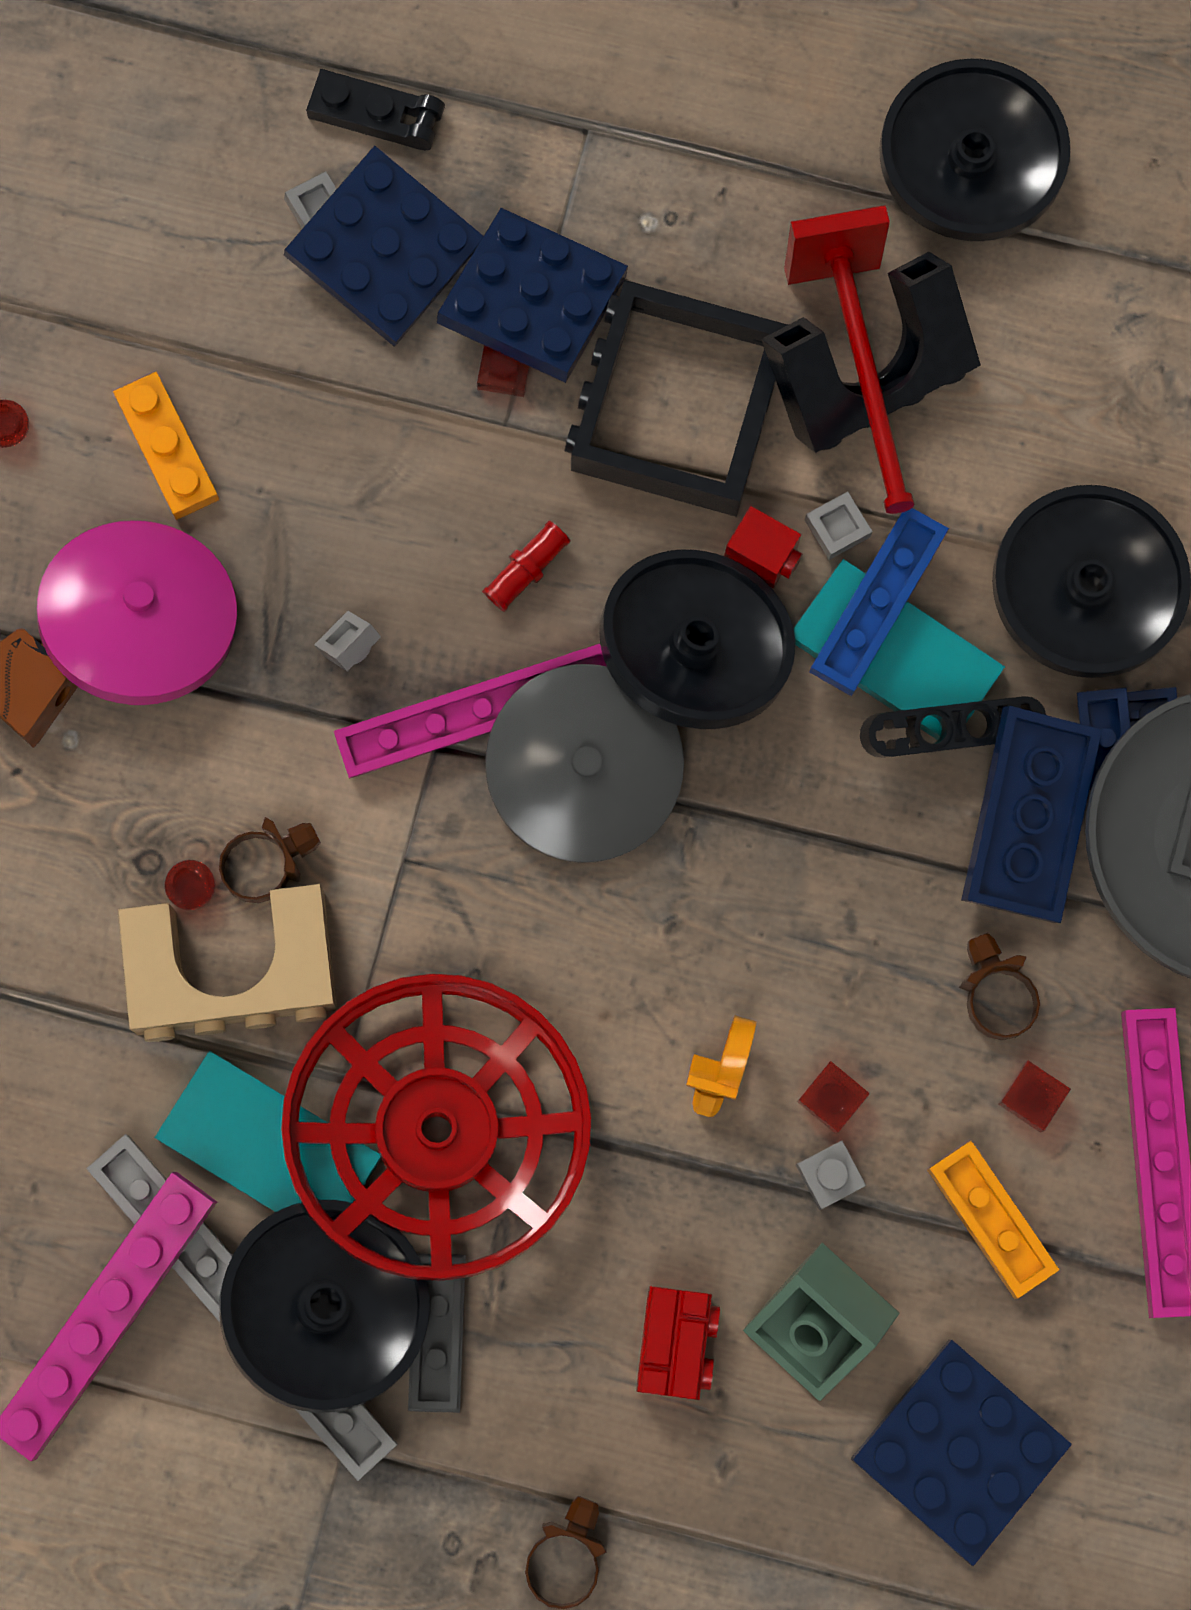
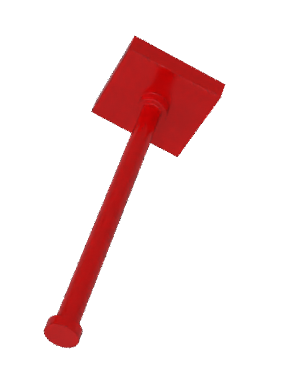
[784,205,915,514]

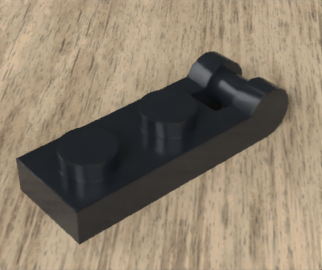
[306,69,445,151]

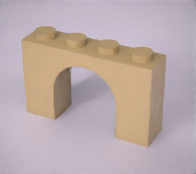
[118,884,337,1042]

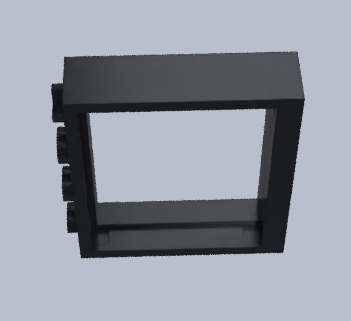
[565,280,788,517]

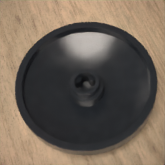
[879,59,1070,241]
[992,485,1191,678]
[599,549,795,729]
[219,1200,430,1413]

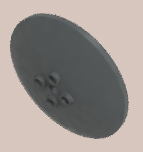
[1085,694,1191,979]

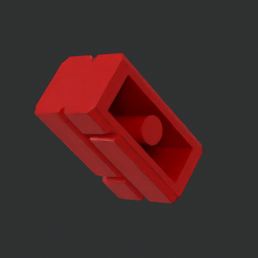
[636,1286,720,1400]

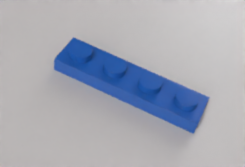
[809,508,949,696]

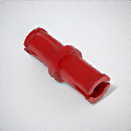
[482,521,571,612]

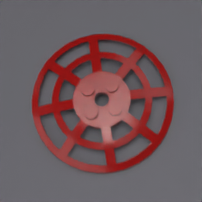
[281,974,591,1281]

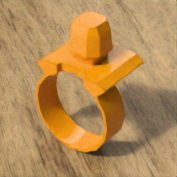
[686,1015,757,1117]

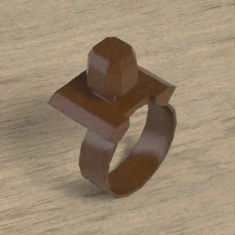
[219,817,321,903]
[959,933,1040,1040]
[525,1496,607,1609]

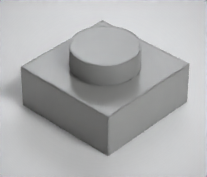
[284,171,336,229]
[805,491,873,560]
[314,611,381,671]
[796,1141,866,1210]

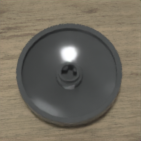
[485,664,684,863]

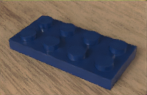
[961,706,1102,923]

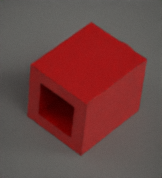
[724,506,803,588]

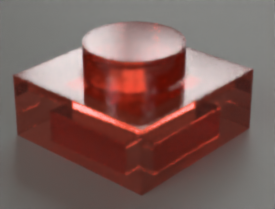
[477,345,530,397]
[998,1060,1071,1133]
[797,1061,870,1134]

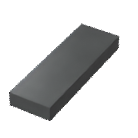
[408,1253,466,1413]

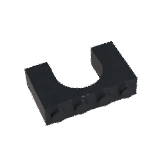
[761,252,981,453]

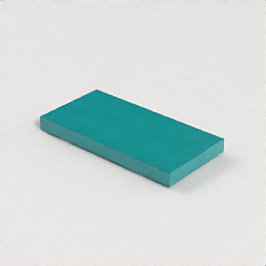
[793,559,1005,740]
[154,1050,381,1212]

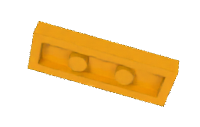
[113,371,219,520]
[927,1140,1060,1299]

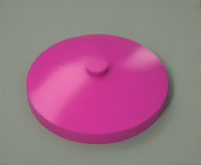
[37,520,237,705]

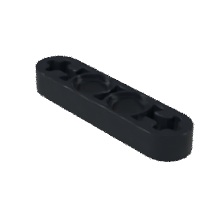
[860,696,1046,758]

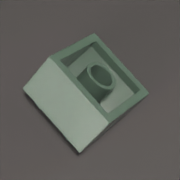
[743,1243,900,1401]

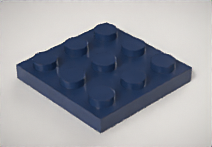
[284,145,483,347]
[437,208,628,383]
[851,1340,1072,1566]

